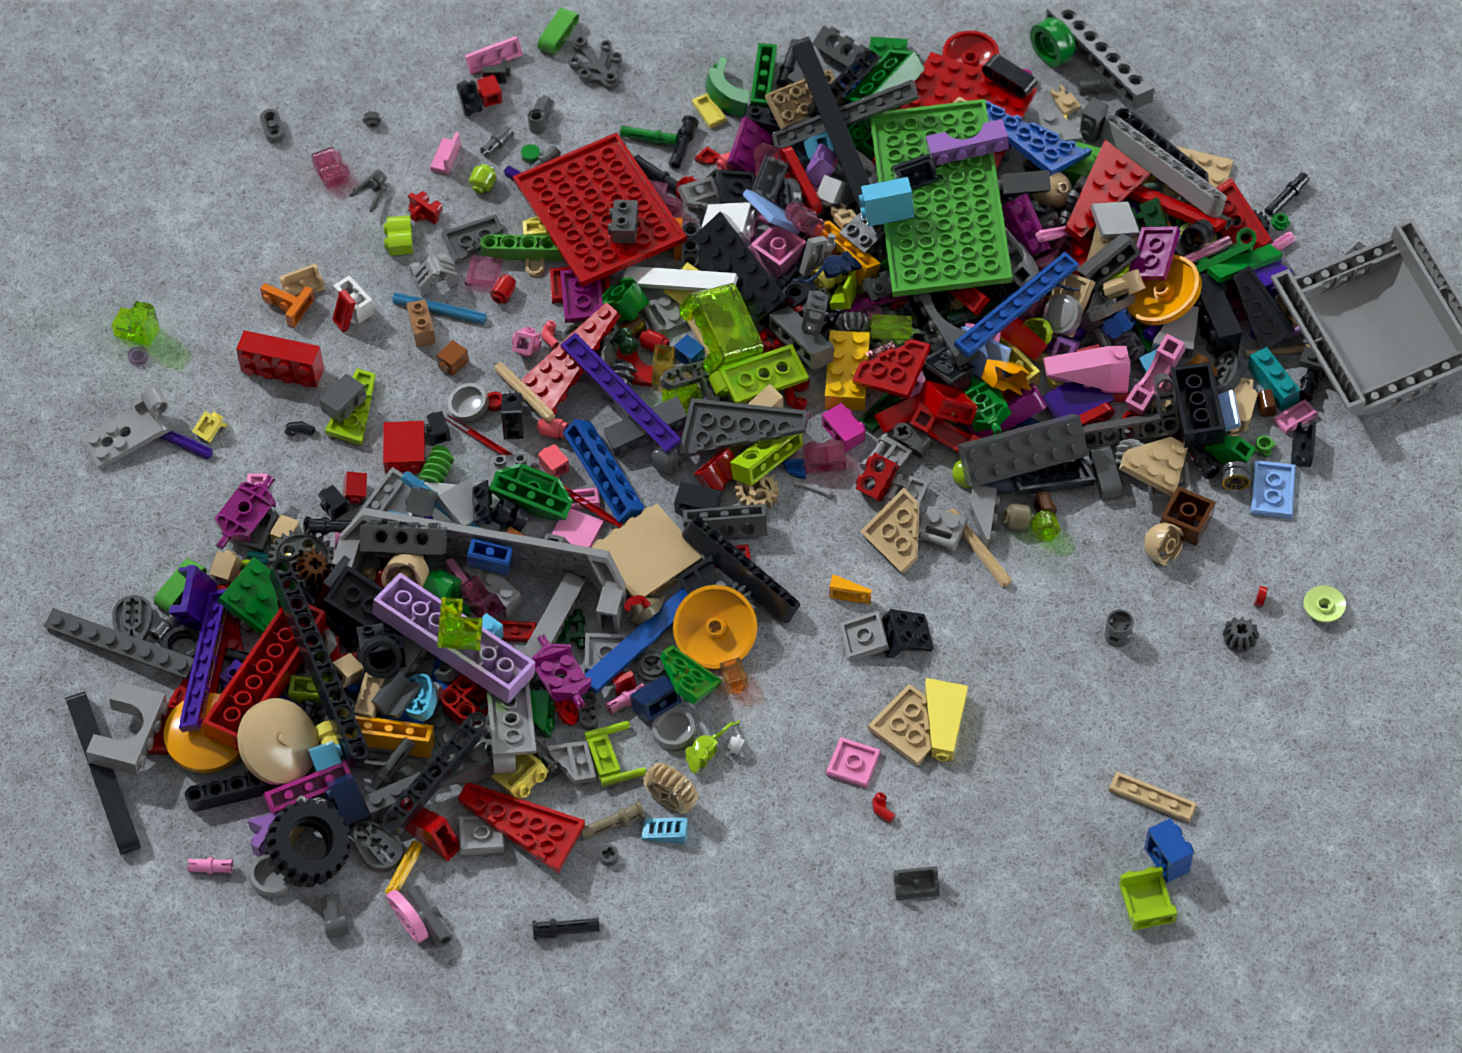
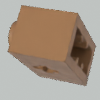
[406,299,436,348]

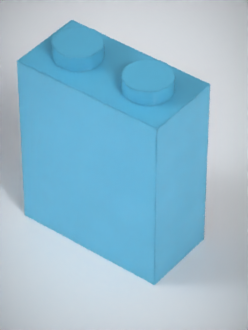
[859,177,914,227]

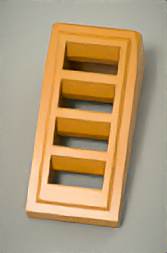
[829,575,872,604]

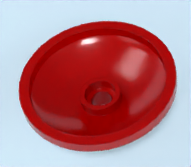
[942,30,999,69]

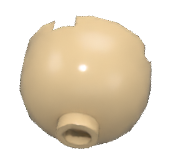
[1032,172,1072,209]
[1144,523,1183,566]

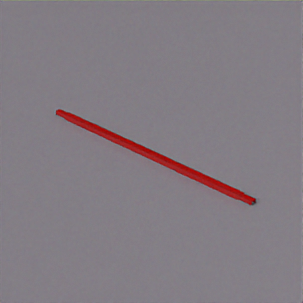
[445,414,622,528]

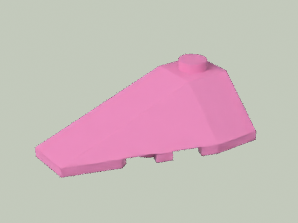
[1043,346,1130,393]

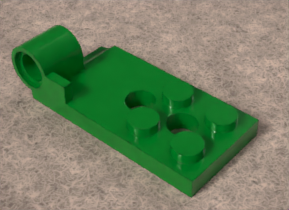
[1196,228,1257,273]

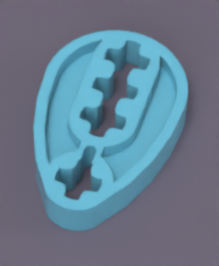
[404,673,437,721]

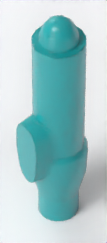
[247,550,269,564]

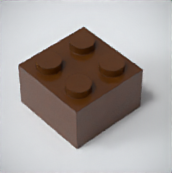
[1160,486,1216,546]

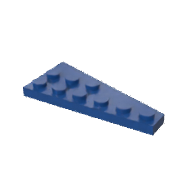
[985,100,1092,176]

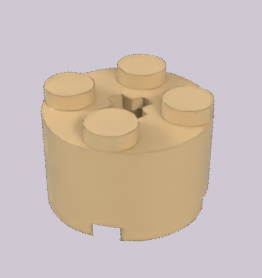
[381,553,429,588]

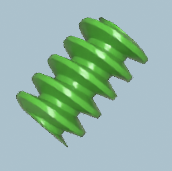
[418,445,455,483]

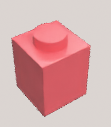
[538,444,570,478]

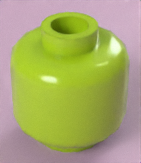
[469,164,497,194]

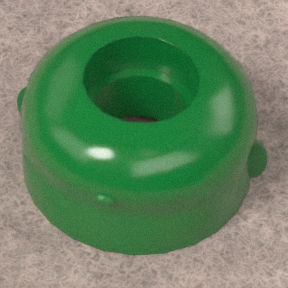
[1030,17,1076,68]

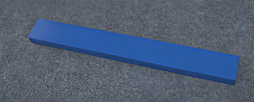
[953,252,1079,358]
[585,587,688,694]

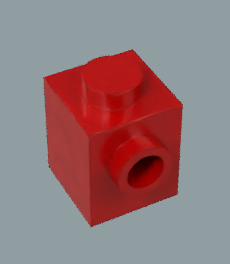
[476,75,503,108]
[343,471,367,504]

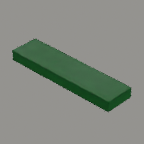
[1207,244,1282,283]

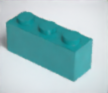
[1248,347,1301,411]

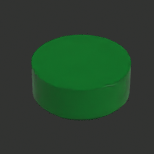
[521,144,540,163]

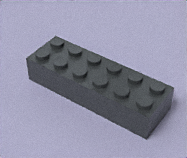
[957,414,1089,487]

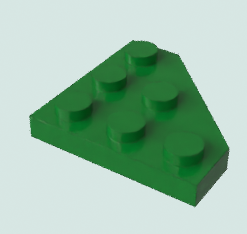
[217,557,279,635]
[660,645,723,705]

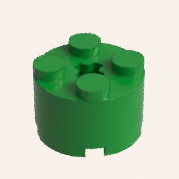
[601,277,649,322]
[423,569,464,605]

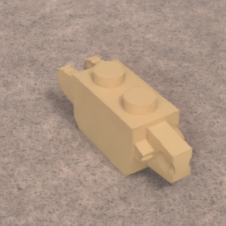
[1225,377,1258,436]

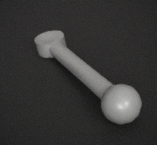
[794,479,834,498]

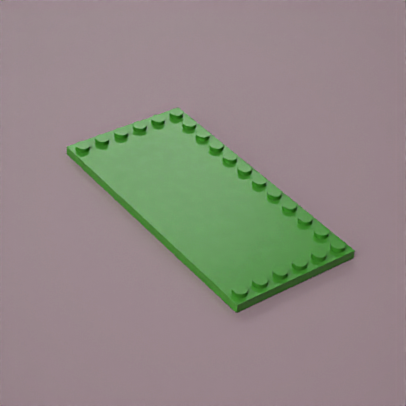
[870,99,1013,297]

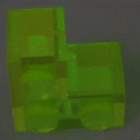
[111,300,160,347]
[437,597,483,651]

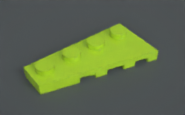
[325,368,376,446]

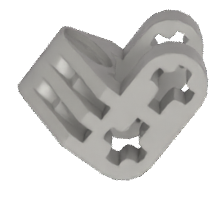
[409,253,459,297]

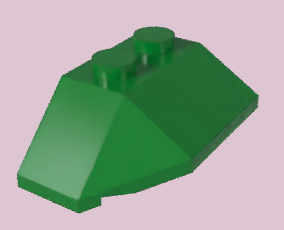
[489,463,573,520]

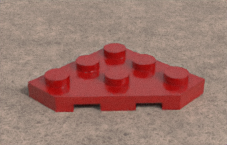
[852,339,931,399]

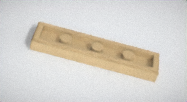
[1108,771,1197,824]

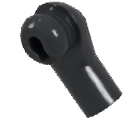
[284,421,316,436]

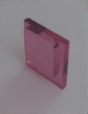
[465,255,503,289]

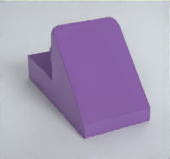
[805,144,837,187]
[248,812,279,856]

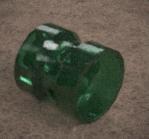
[613,327,639,356]

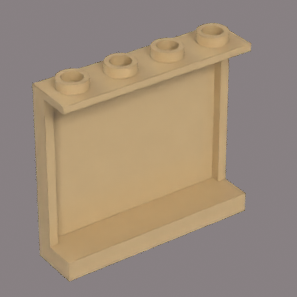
[591,503,703,598]

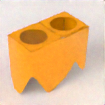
[981,359,1031,395]

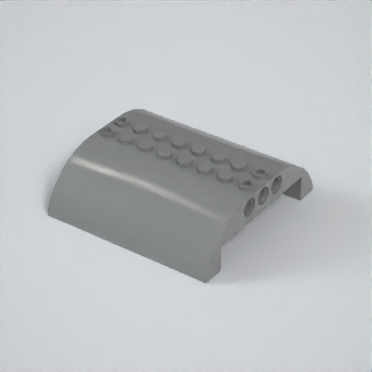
[1271,218,1462,416]

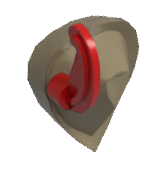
[624,594,665,626]

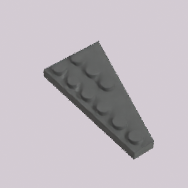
[679,398,810,457]

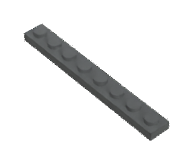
[772,79,920,153]
[44,608,194,680]

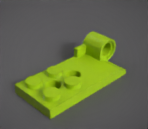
[708,344,809,403]

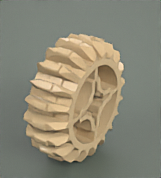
[643,763,699,814]

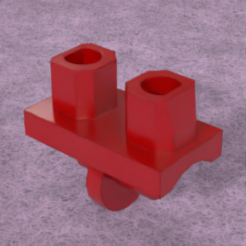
[408,191,443,225]

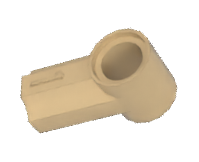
[1103,269,1145,300]

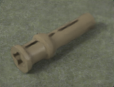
[581,801,646,840]

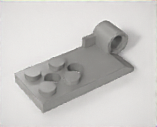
[81,387,171,470]
[487,682,536,774]

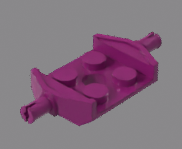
[214,475,277,550]
[532,634,591,709]

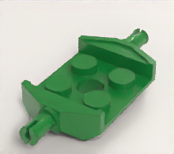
[962,375,1012,435]

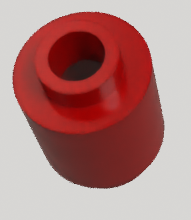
[490,274,516,304]
[639,329,670,354]

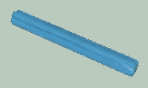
[392,292,487,324]

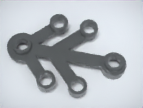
[569,36,622,89]

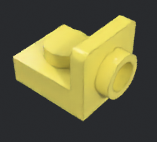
[192,411,228,443]

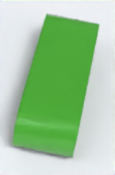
[537,7,579,55]
[154,558,207,613]

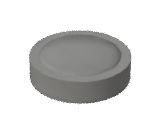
[1043,294,1083,335]
[448,383,489,422]
[652,708,696,750]
[250,854,293,897]

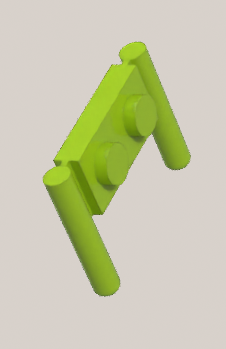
[584,721,647,787]

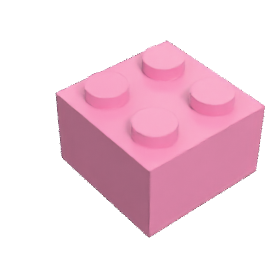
[752,224,806,278]

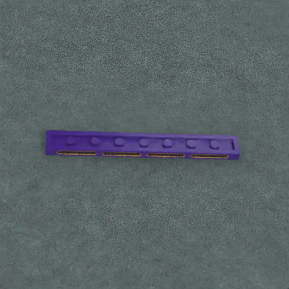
[560,332,681,454]
[178,589,228,733]

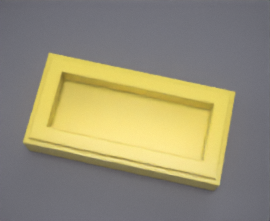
[692,93,727,129]

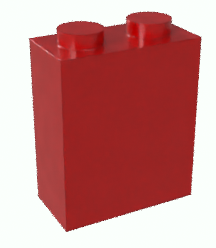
[383,420,426,474]

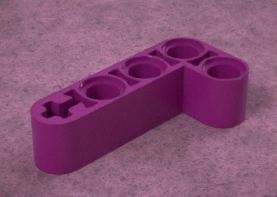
[967,383,1047,438]

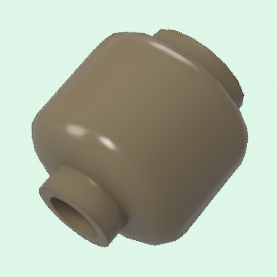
[1002,504,1034,531]

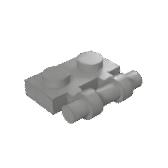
[799,233,836,276]
[882,473,929,508]

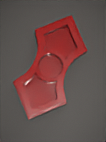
[615,346,655,387]

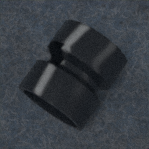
[1181,219,1215,251]
[493,497,530,532]

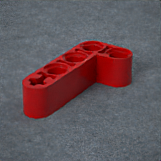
[441,674,484,726]

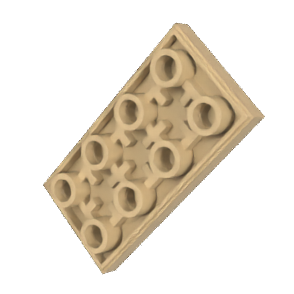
[764,69,845,130]

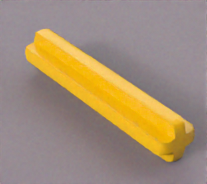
[385,840,423,895]

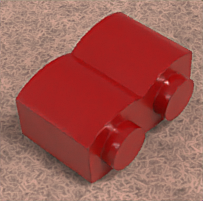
[694,448,735,491]

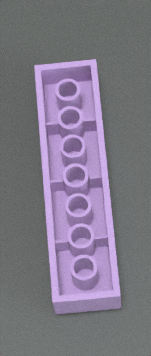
[373,573,535,704]

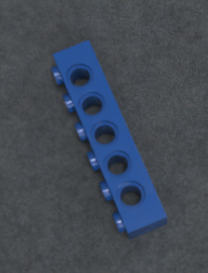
[563,419,645,523]

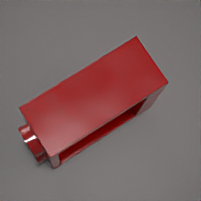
[918,380,978,425]

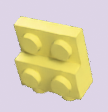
[490,754,549,799]

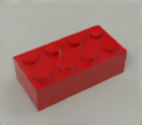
[236,330,324,387]

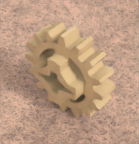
[735,473,779,508]

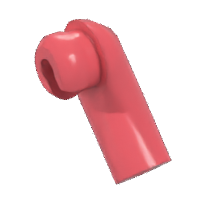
[541,321,560,350]

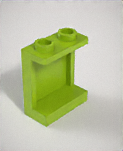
[1119,866,1177,931]

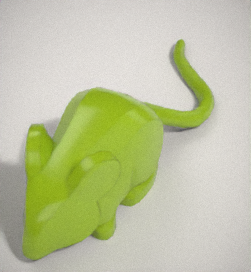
[685,720,740,774]

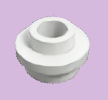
[727,734,745,755]

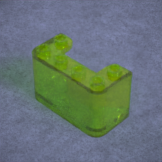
[678,283,763,376]

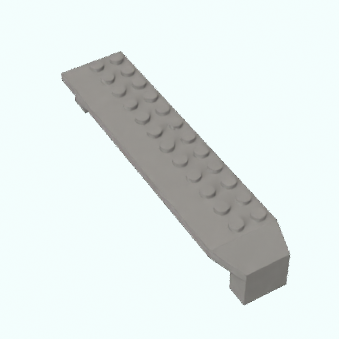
[331,508,627,634]

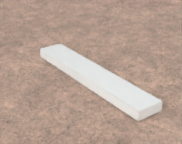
[623,266,738,294]

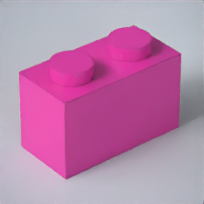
[822,403,866,452]

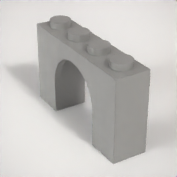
[86,681,169,775]

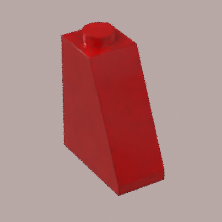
[405,804,460,862]

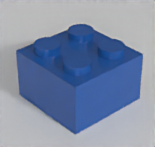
[1144,818,1194,883]

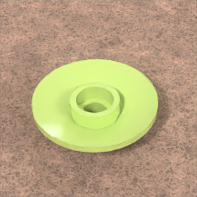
[1303,585,1346,623]

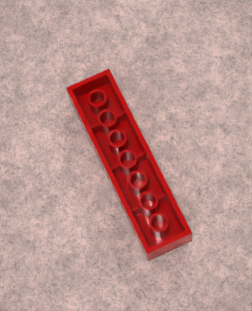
[202,604,327,751]

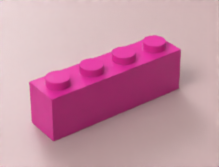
[263,760,350,814]

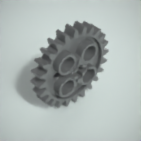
[268,528,334,589]

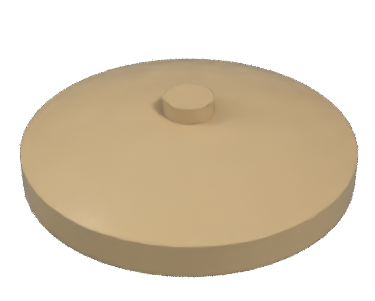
[238,698,318,785]

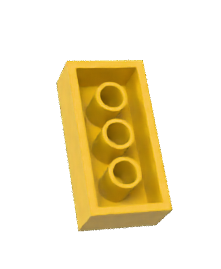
[825,330,870,411]

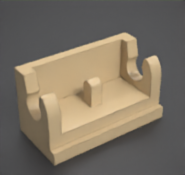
[279,263,325,297]

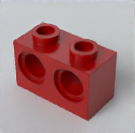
[855,452,900,502]

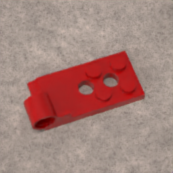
[1216,178,1273,250]

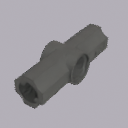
[403,885,453,948]

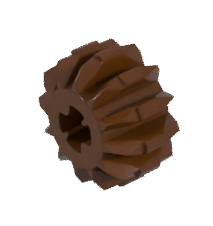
[296,549,332,585]

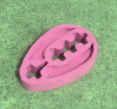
[385,890,428,943]

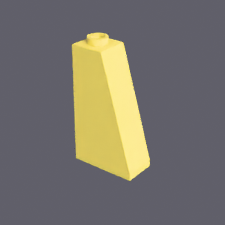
[925,678,968,762]

